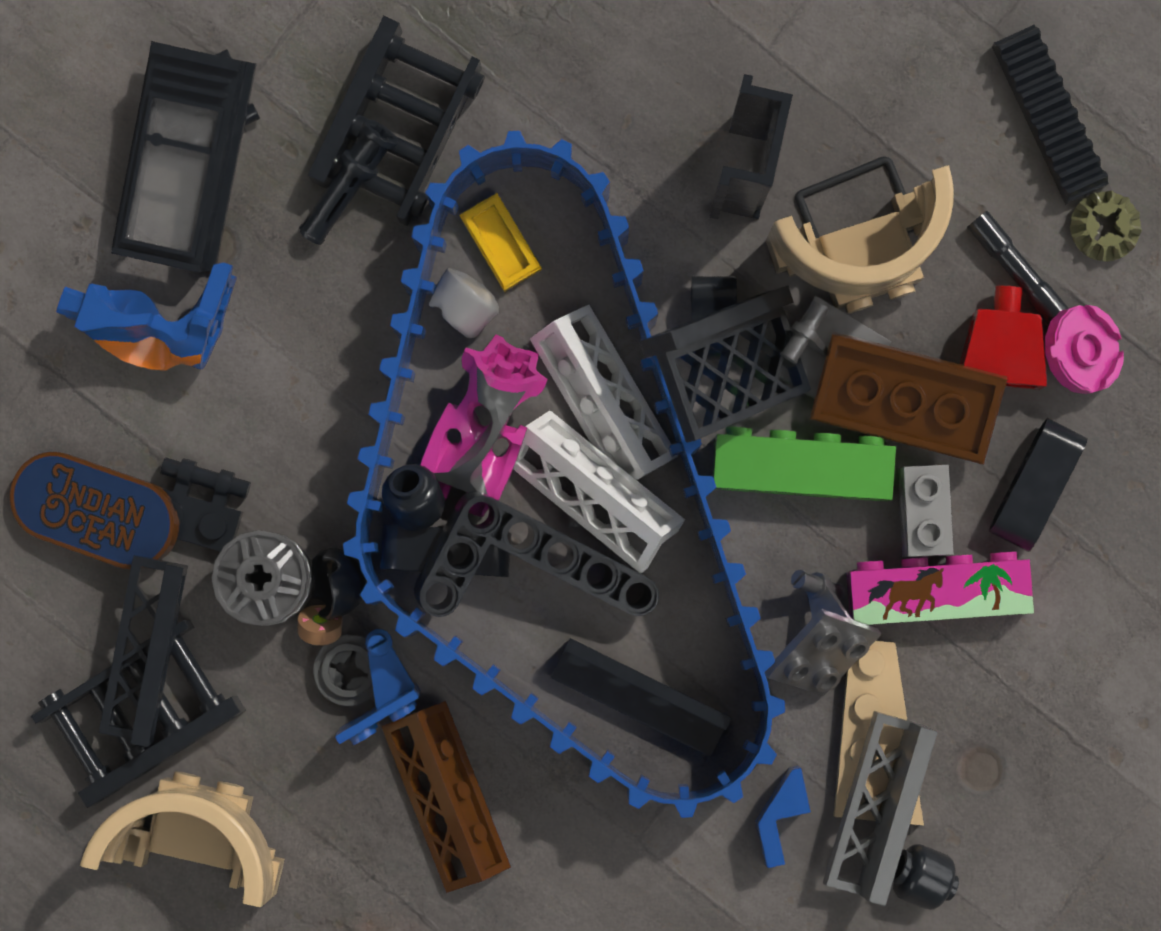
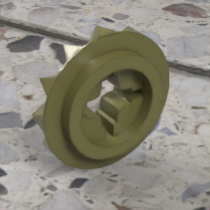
[1070,190,1142,262]

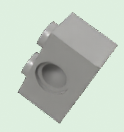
[898,465,954,558]

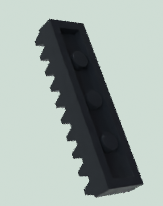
[992,25,1109,205]

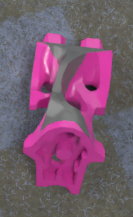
[420,334,548,517]

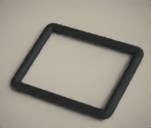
[795,156,914,239]

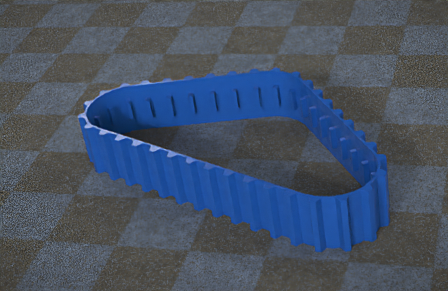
[343,131,785,818]

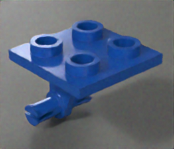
[335,629,421,745]

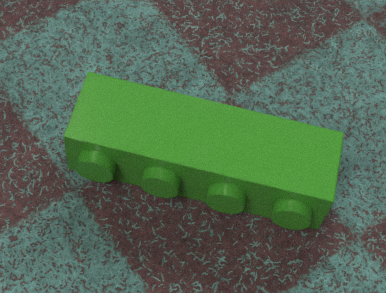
[712,427,896,502]

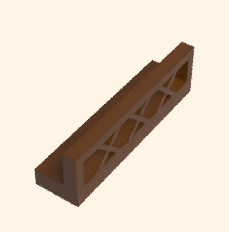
[381,701,511,893]

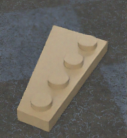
[833,641,924,825]

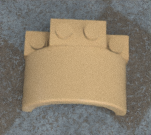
[766,165,954,314]
[80,771,285,907]

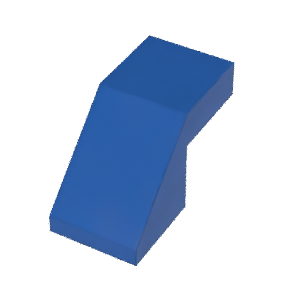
[755,766,811,868]

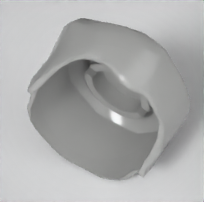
[429,267,499,338]

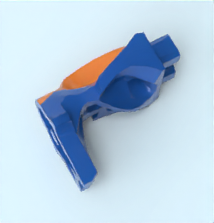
[56,263,237,371]

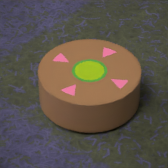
[297,605,343,646]

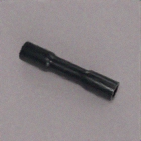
[967,210,1069,326]

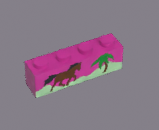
[846,551,1034,625]

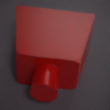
[959,285,1047,390]

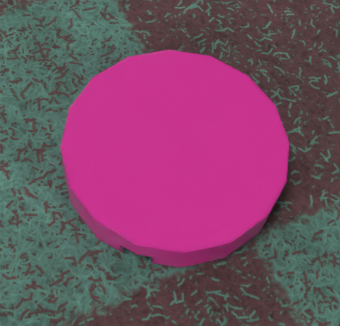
[1045,305,1124,394]

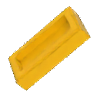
[459,193,542,292]

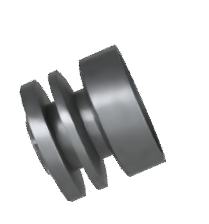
[212,530,314,626]

